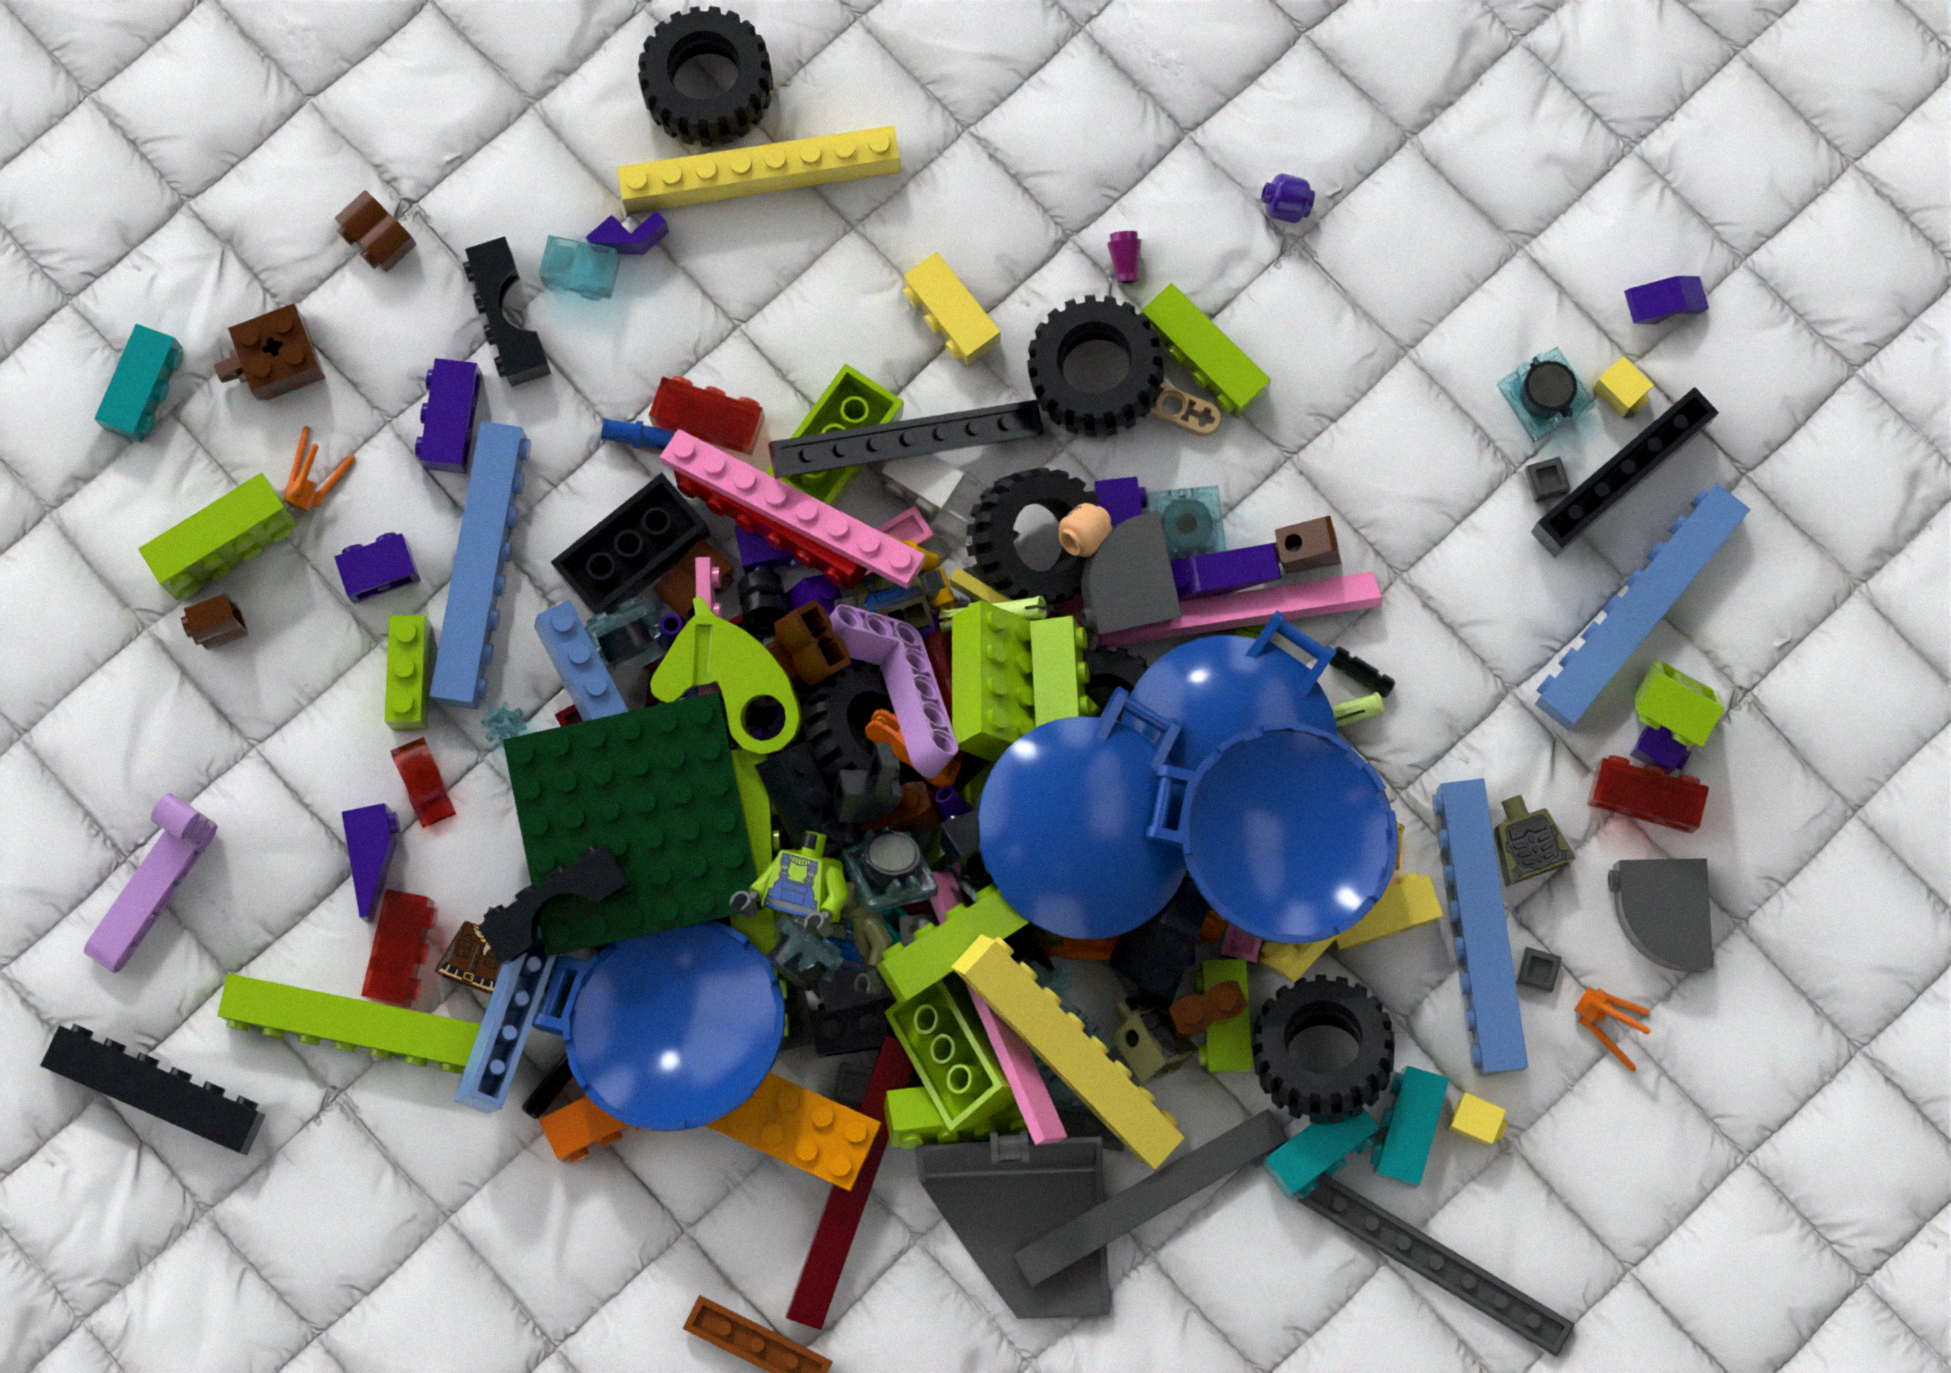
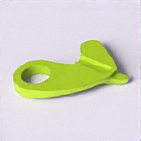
[650,595,803,755]

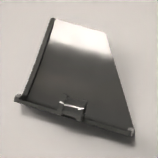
[916,1131,1110,1319]

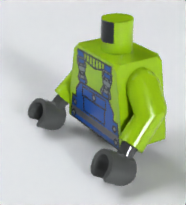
[730,831,849,937]

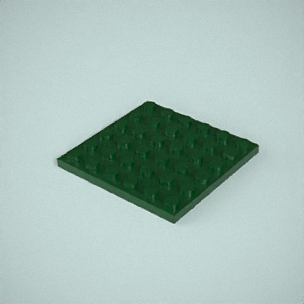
[503,692,765,957]

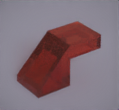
[390,737,456,828]

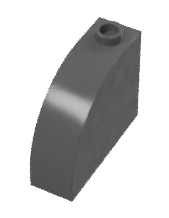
[1081,511,1182,637]
[1608,858,1713,972]

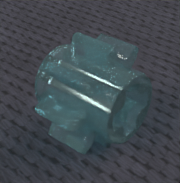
[481,701,528,748]

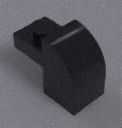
[832,742,903,823]

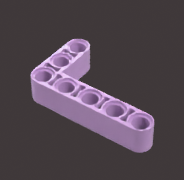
[829,604,959,778]
[84,793,218,973]

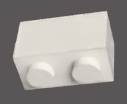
[881,454,964,517]

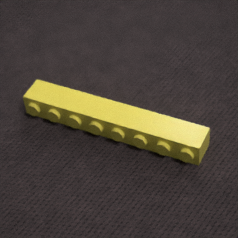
[617,125,901,214]
[951,934,1185,1170]

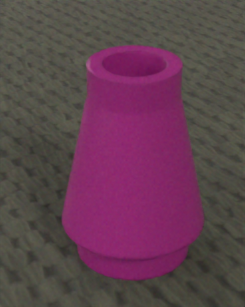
[1107,231,1142,284]

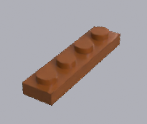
[683,1295,833,1373]

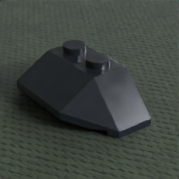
[1108,876,1210,1013]

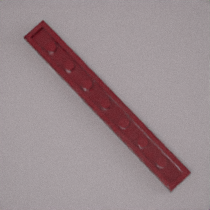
[785,1035,914,1330]

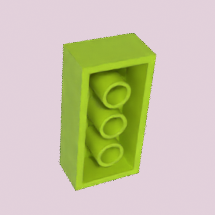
[765,363,904,509]
[138,472,298,600]
[952,600,1036,763]
[1634,658,1725,748]

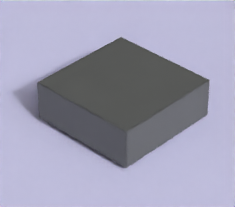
[1525,457,1571,502]
[1516,947,1562,993]

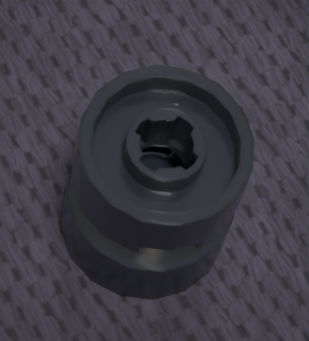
[738,570,788,638]

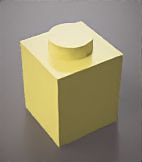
[1593,356,1654,418]
[1447,1092,1508,1147]

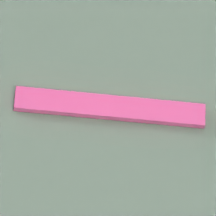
[1098,572,1382,648]
[921,872,1067,1145]

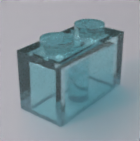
[539,235,620,301]

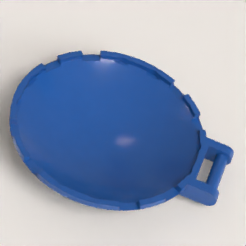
[1121,610,1338,772]
[977,686,1187,939]
[1145,722,1398,944]
[532,920,785,1132]

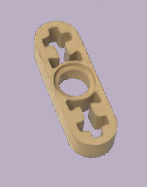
[1148,383,1221,437]

